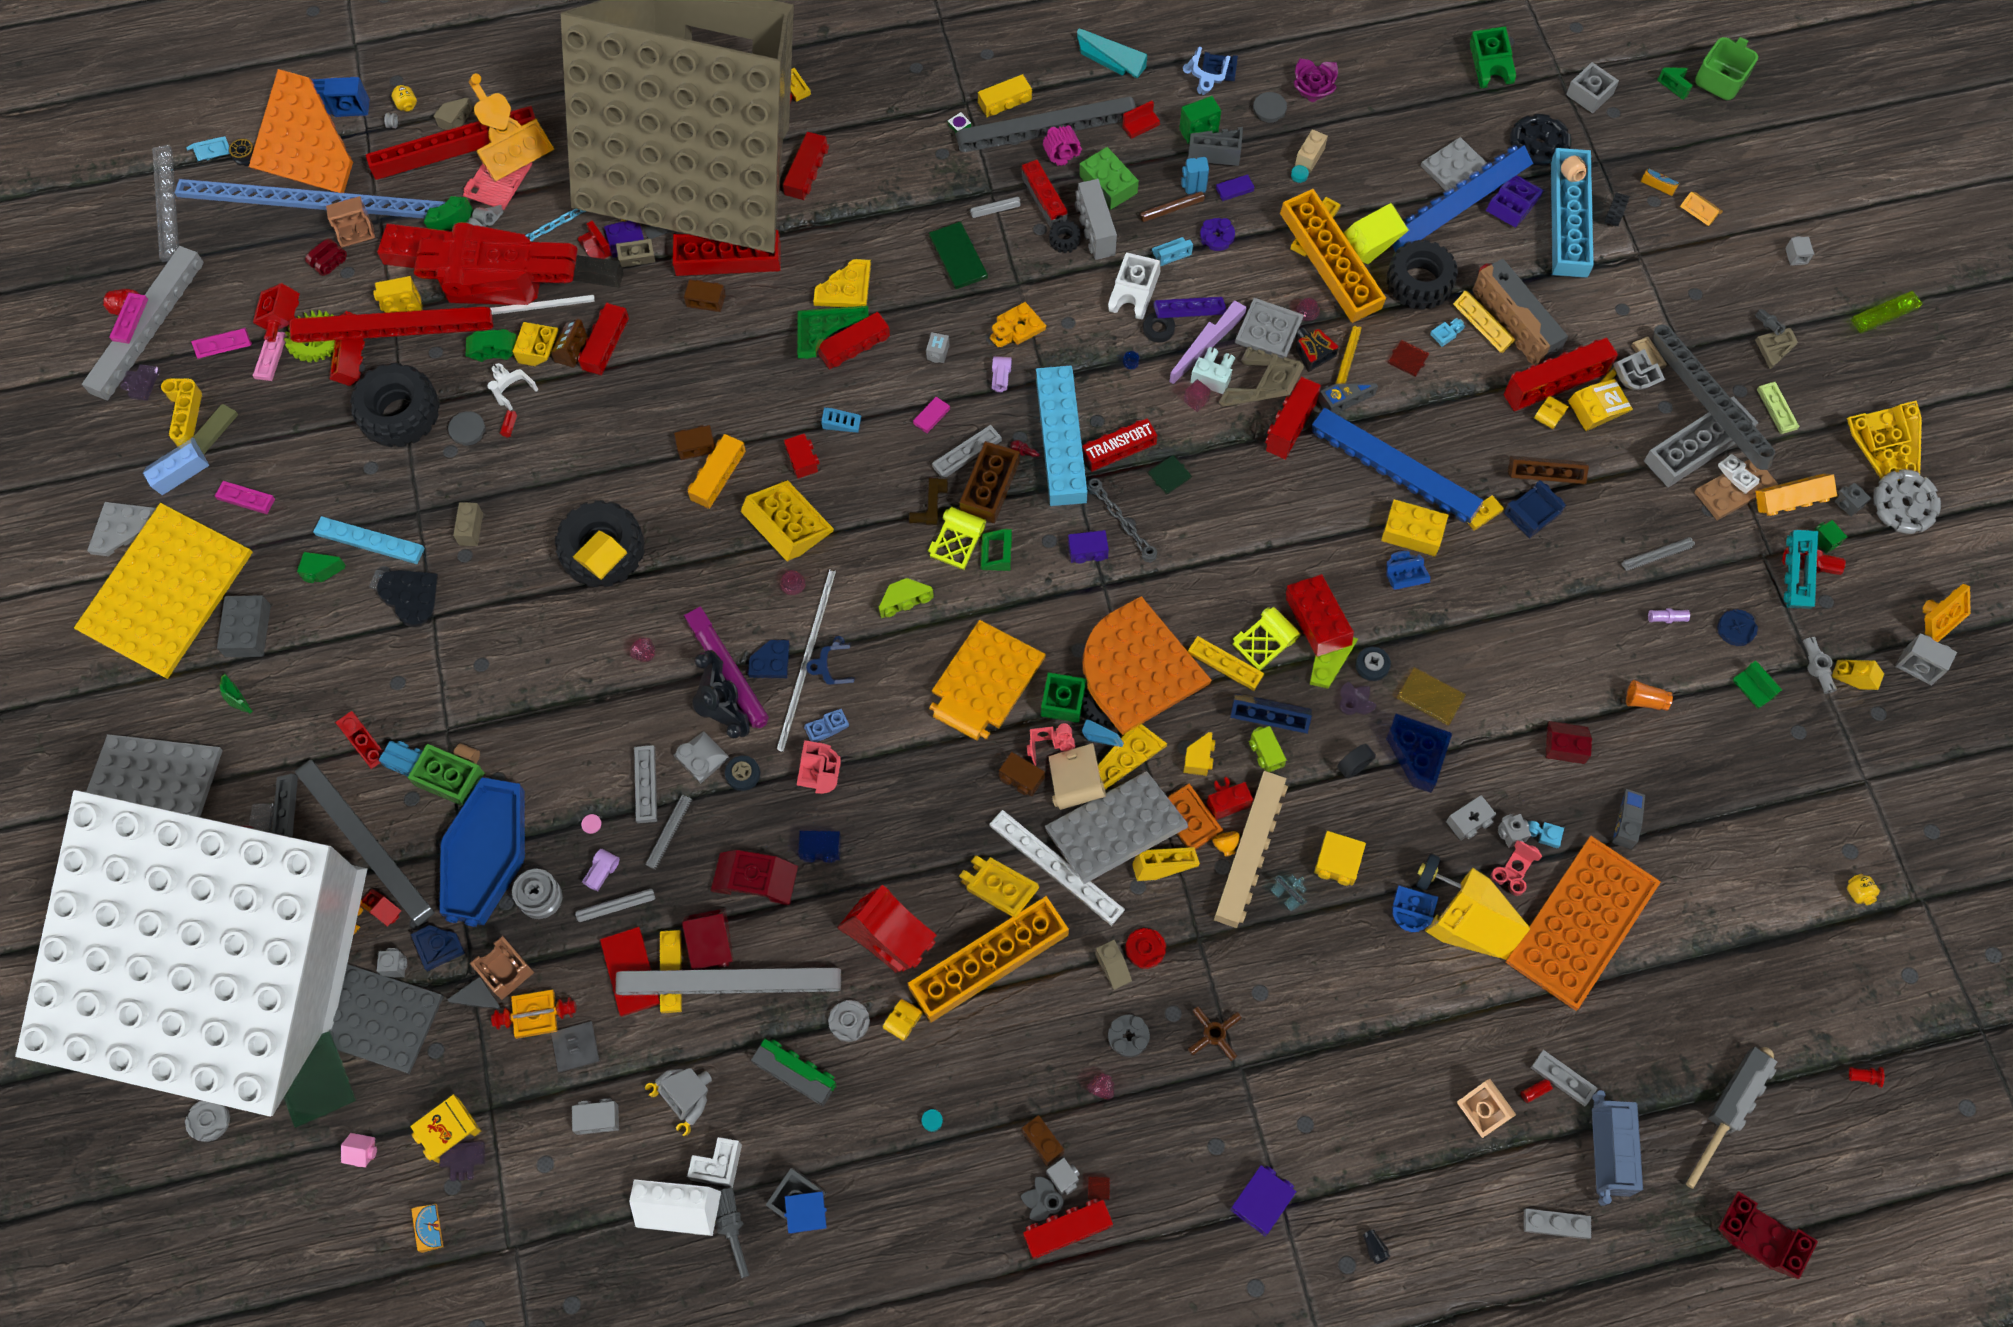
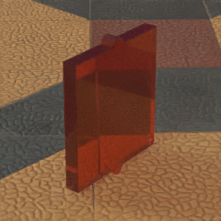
[1388,340,1429,377]

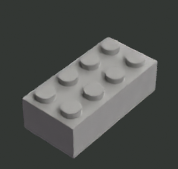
[1075,179,1117,260]

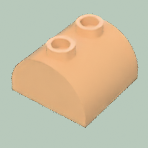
[1457,1079,1516,1138]

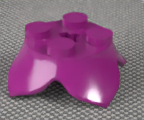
[1293,58,1338,102]

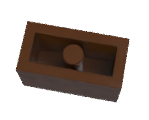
[684,280,726,312]
[674,425,715,460]
[999,752,1045,797]
[1022,1115,1064,1167]

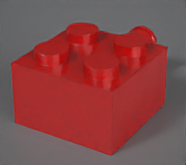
[253,283,300,342]

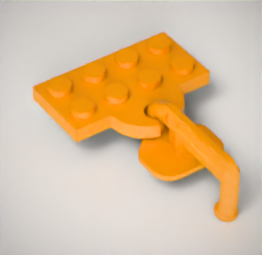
[469,73,554,182]

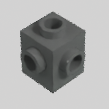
[1835,483,1871,517]

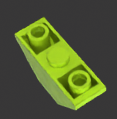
[879,578,934,618]

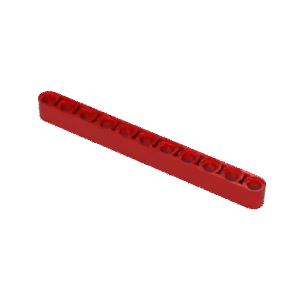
[289,307,493,343]

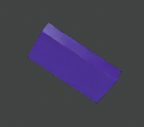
[1216,174,1255,201]

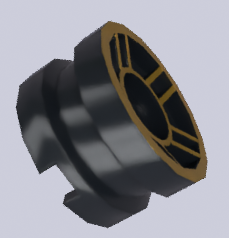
[229,139,254,166]

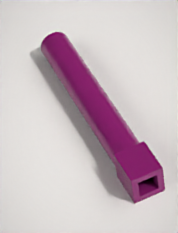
[684,606,769,728]

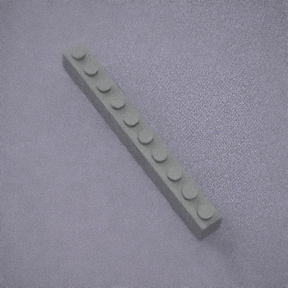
[82,246,204,401]

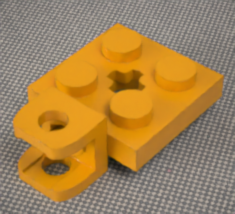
[990,302,1046,347]

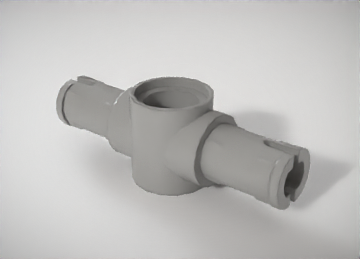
[1803,637,1837,694]

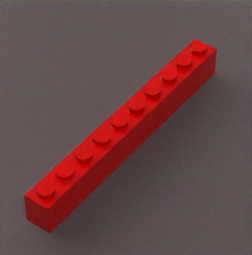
[365,106,536,180]

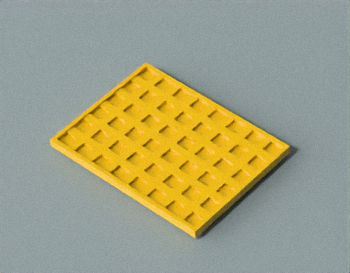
[74,503,253,679]

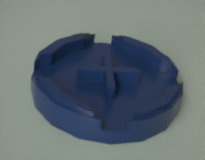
[1717,609,1758,646]

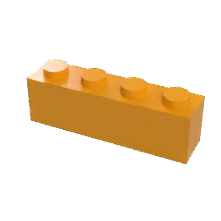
[688,434,746,509]
[1755,473,1837,516]

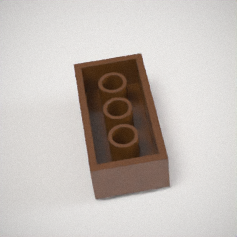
[959,441,1020,524]

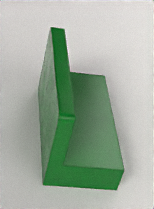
[1733,661,1782,709]

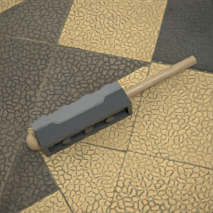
[1686,1047,1777,1189]

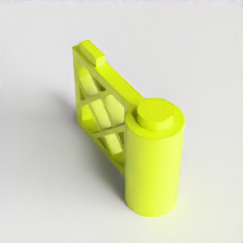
[928,507,986,570]
[1233,607,1301,670]

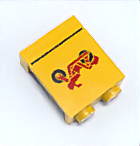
[410,1094,481,1163]

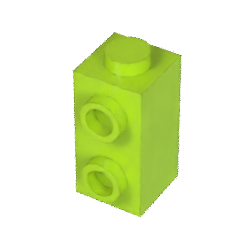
[1249,726,1286,772]

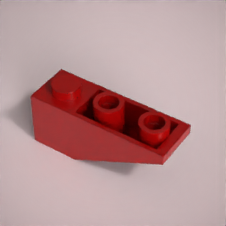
[335,711,384,769]

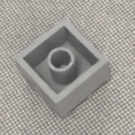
[1566,62,1619,113]
[1895,633,1957,686]

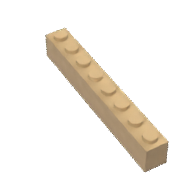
[1214,771,1288,928]

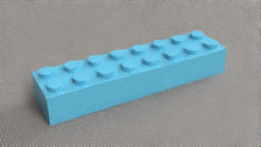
[1551,148,1593,278]
[1036,366,1087,506]

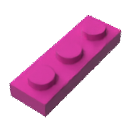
[109,293,148,344]
[191,327,252,359]
[215,481,275,514]

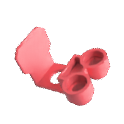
[1027,723,1075,766]
[1491,840,1542,896]

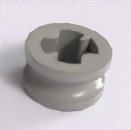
[384,113,398,129]

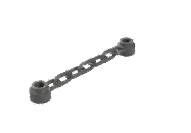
[1087,478,1157,562]

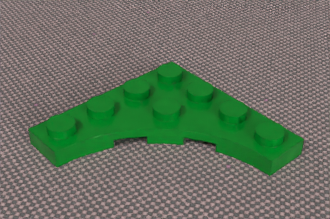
[797,306,869,359]

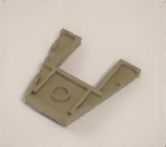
[1219,347,1304,407]

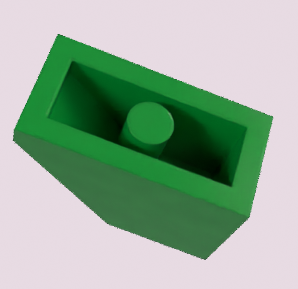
[297,552,346,583]

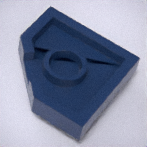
[748,640,790,678]
[411,925,465,972]

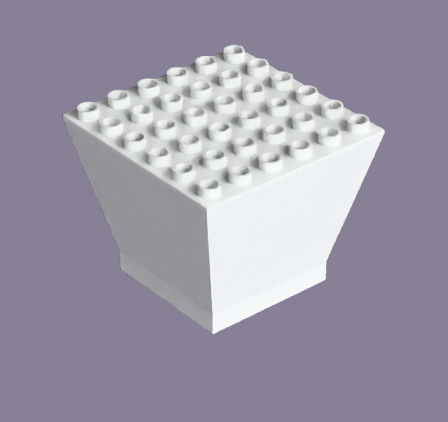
[15,790,367,1117]

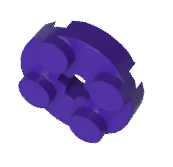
[1200,218,1235,251]

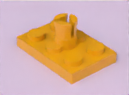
[1923,584,1971,642]

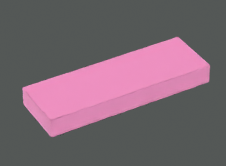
[253,332,287,381]

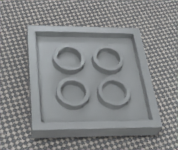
[1421,137,1487,191]
[1235,298,1304,359]

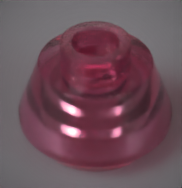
[1295,298,1320,321]
[780,570,806,595]
[630,637,655,662]
[1087,1073,1114,1100]

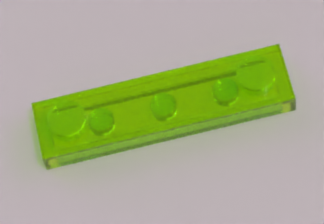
[1851,290,1923,334]

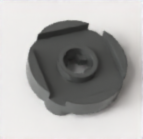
[1108,1015,1150,1058]

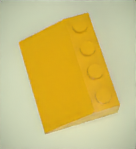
[741,480,834,561]

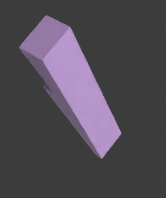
[1170,300,1246,384]

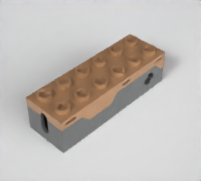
[1473,259,1568,365]

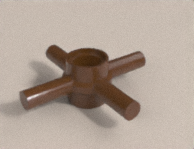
[1188,1006,1242,1061]

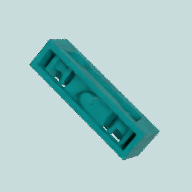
[1784,530,1818,609]

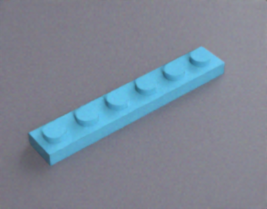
[313,516,425,564]

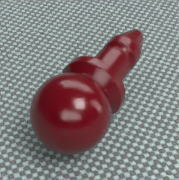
[1010,440,1040,457]

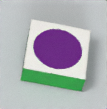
[948,112,971,133]

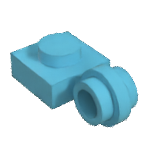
[1430,318,1465,347]
[1528,821,1564,848]

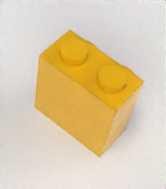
[373,276,423,313]
[1314,831,1366,886]

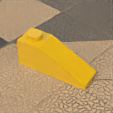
[1132,847,1200,881]

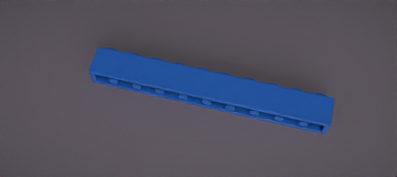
[1392,145,1533,253]
[1312,407,1483,524]

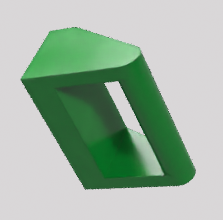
[981,529,1012,571]

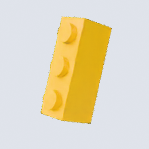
[978,74,1032,117]

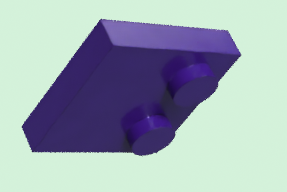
[604,220,644,258]

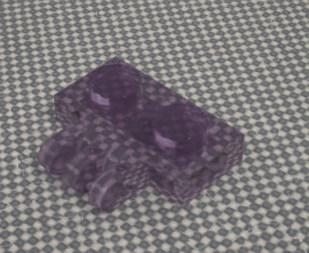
[120,364,160,401]
[440,1142,485,1182]

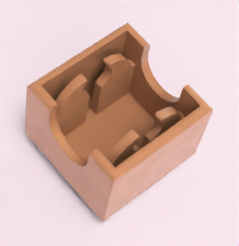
[326,196,375,248]
[470,936,534,1000]

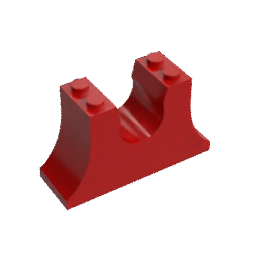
[837,884,937,973]

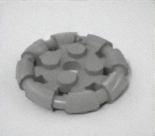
[1873,469,1941,534]

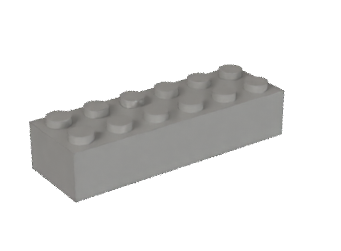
[1644,396,1758,488]

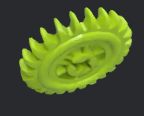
[284,310,335,362]

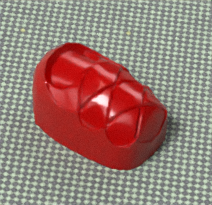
[103,289,141,315]

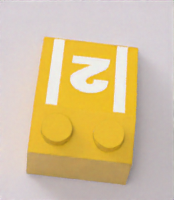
[1568,379,1633,431]

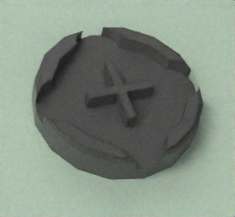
[1253,92,1287,123]
[448,411,486,446]

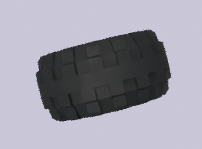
[350,363,440,447]
[555,500,645,587]

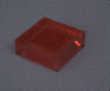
[1088,1177,1110,1201]

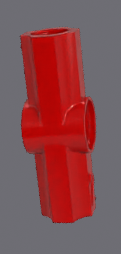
[1782,548,1846,575]

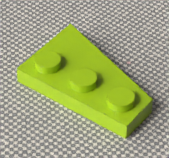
[1310,638,1358,689]

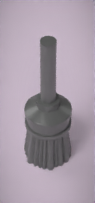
[715,1187,750,1279]

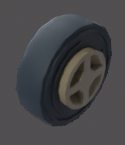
[725,756,761,791]

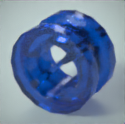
[1123,351,1139,369]

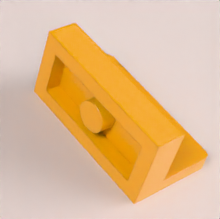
[1680,192,1723,226]

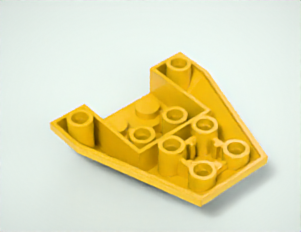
[1847,401,1922,481]
[1425,867,1530,960]

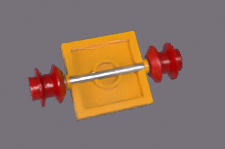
[491,990,577,1039]

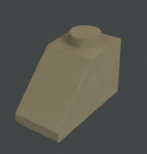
[434,98,473,130]
[1095,940,1132,990]

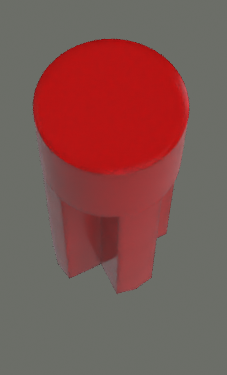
[500,410,517,437]
[1521,1079,1553,1103]

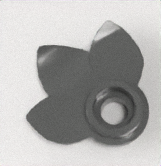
[1021,1177,1063,1221]

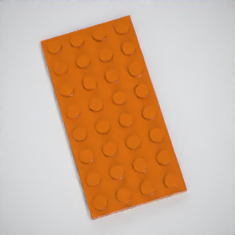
[1505,836,1661,1011]

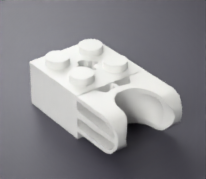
[1108,252,1160,319]

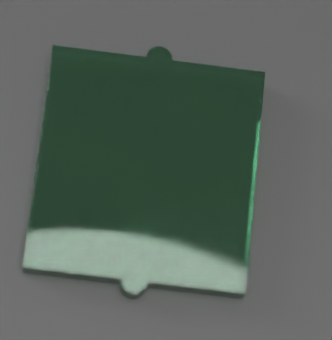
[1148,455,1192,495]

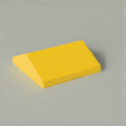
[573,530,627,580]

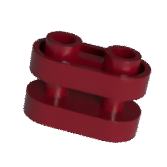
[305,239,347,276]

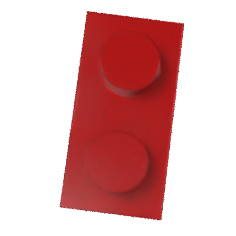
[784,433,820,479]

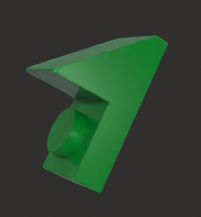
[1657,67,1693,100]

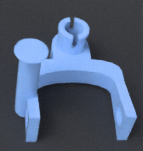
[1183,47,1230,95]

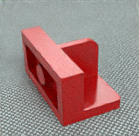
[578,220,612,264]

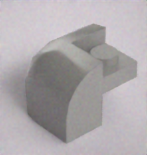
[1613,349,1665,390]

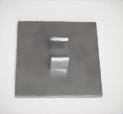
[551,1021,600,1072]

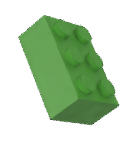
[1079,147,1139,210]
[408,744,485,806]

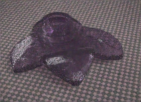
[1340,682,1376,715]

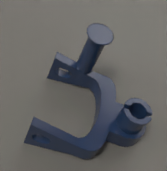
[806,636,855,685]

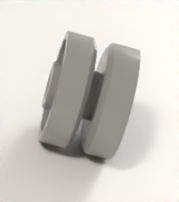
[512,869,563,919]

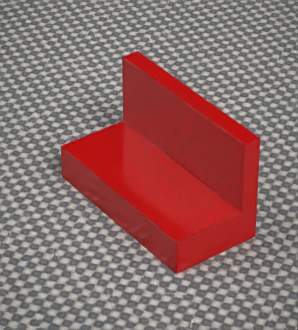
[1122,100,1160,139]

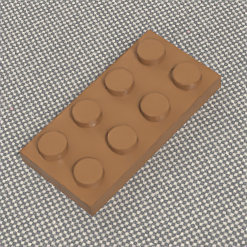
[1694,460,1778,520]

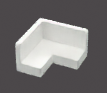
[687,1137,742,1188]

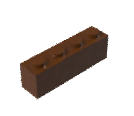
[1507,456,1589,484]

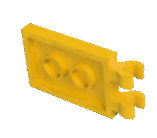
[959,856,1039,918]

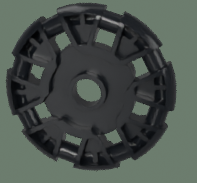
[1510,114,1572,166]

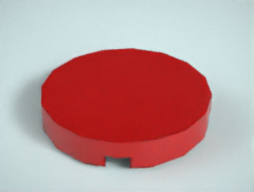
[1125,928,1166,969]

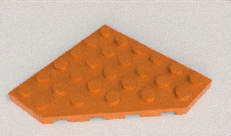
[249,69,353,193]

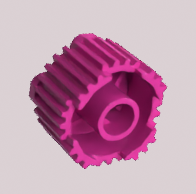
[1043,126,1082,166]

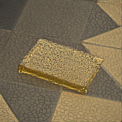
[1397,667,1466,726]

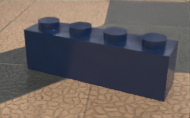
[1230,693,1312,734]

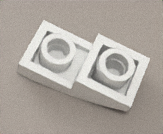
[1718,454,1760,494]

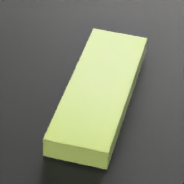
[1757,382,1799,434]

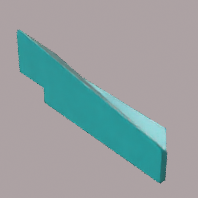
[1077,28,1147,78]

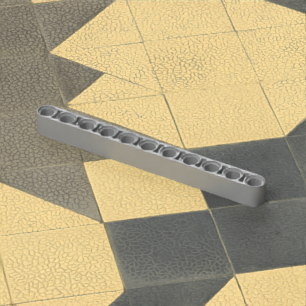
[615,968,841,995]

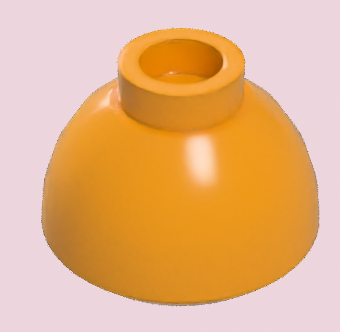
[1212,831,1240,856]

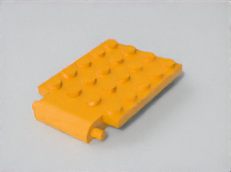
[929,620,1046,741]

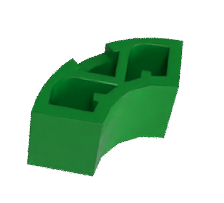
[424,196,473,231]
[466,329,516,362]

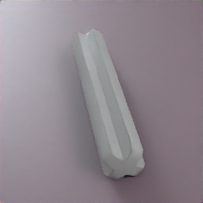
[970,197,1020,218]

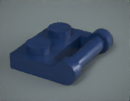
[1202,52,1238,81]

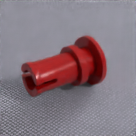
[1849,1066,1885,1088]

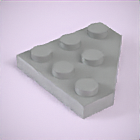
[87,502,156,556]

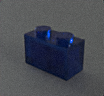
[798,831,841,863]

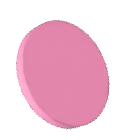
[581,814,601,834]

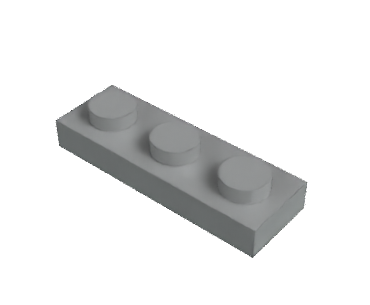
[1531,1050,1597,1106]
[1524,1209,1591,1239]

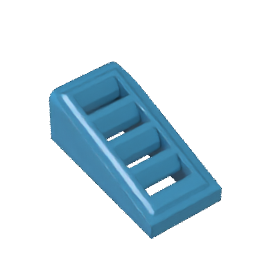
[822,407,861,433]
[1082,719,1124,747]

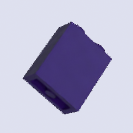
[1230,1165,1297,1237]

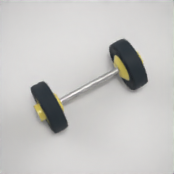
[1416,854,1500,890]

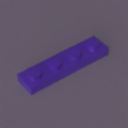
[1154,297,1227,318]

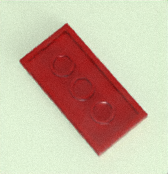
[600,927,660,1017]

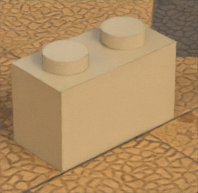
[1295,129,1328,173]

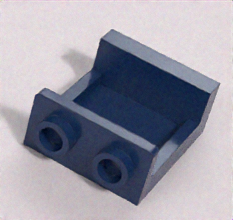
[1504,480,1566,538]

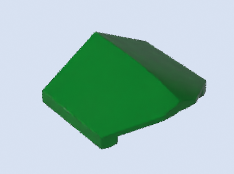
[219,674,253,714]

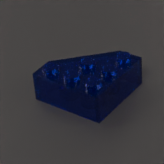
[1386,713,1452,793]

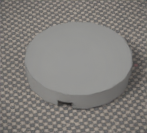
[828,1000,870,1042]
[185,1100,230,1142]

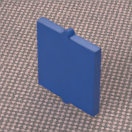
[784,1191,827,1234]

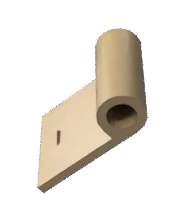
[1049,743,1106,810]

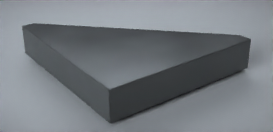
[447,977,501,1010]

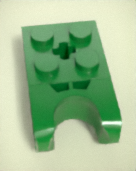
[1470,26,1516,89]

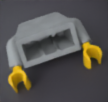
[645,1068,712,1136]

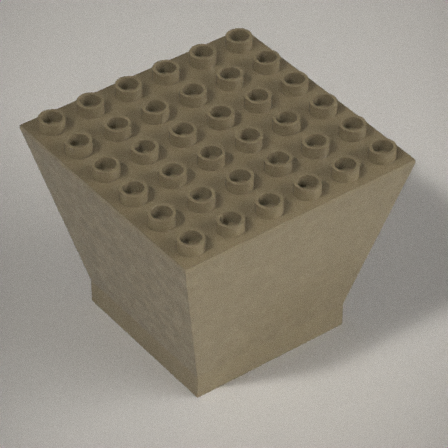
[561,0,794,253]

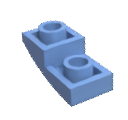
[804,709,849,742]

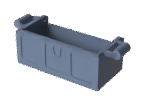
[1592,1090,1643,1206]

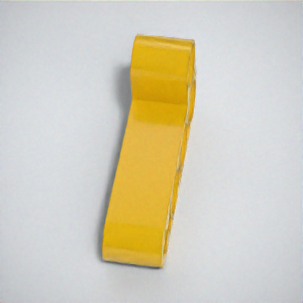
[161,379,202,446]

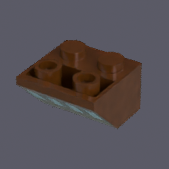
[551,319,588,368]

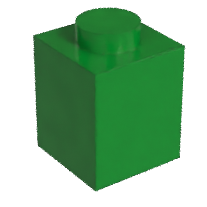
[1815,520,1847,554]

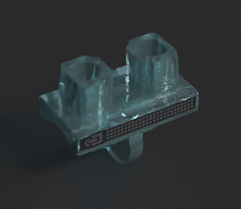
[1271,875,1307,911]

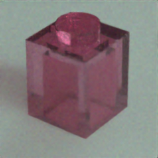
[1184,379,1211,412]

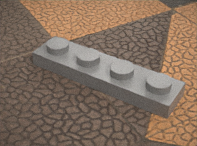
[932,425,1002,477]
[634,745,657,823]

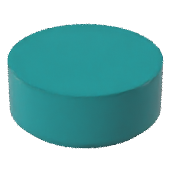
[1291,165,1309,183]
[922,1109,943,1132]

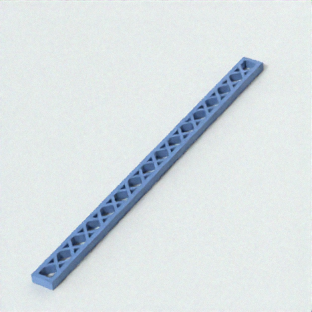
[175,179,446,219]

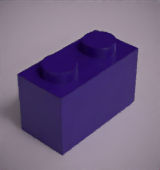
[1068,530,1109,564]

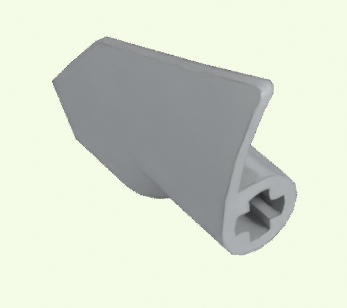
[466,205,503,227]

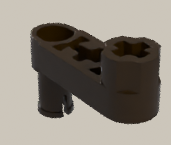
[909,477,948,525]

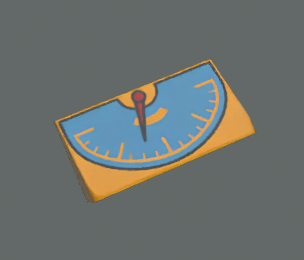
[1640,168,1680,196]
[411,1204,443,1253]

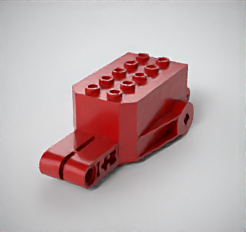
[414,222,578,305]

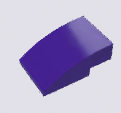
[1486,175,1544,228]

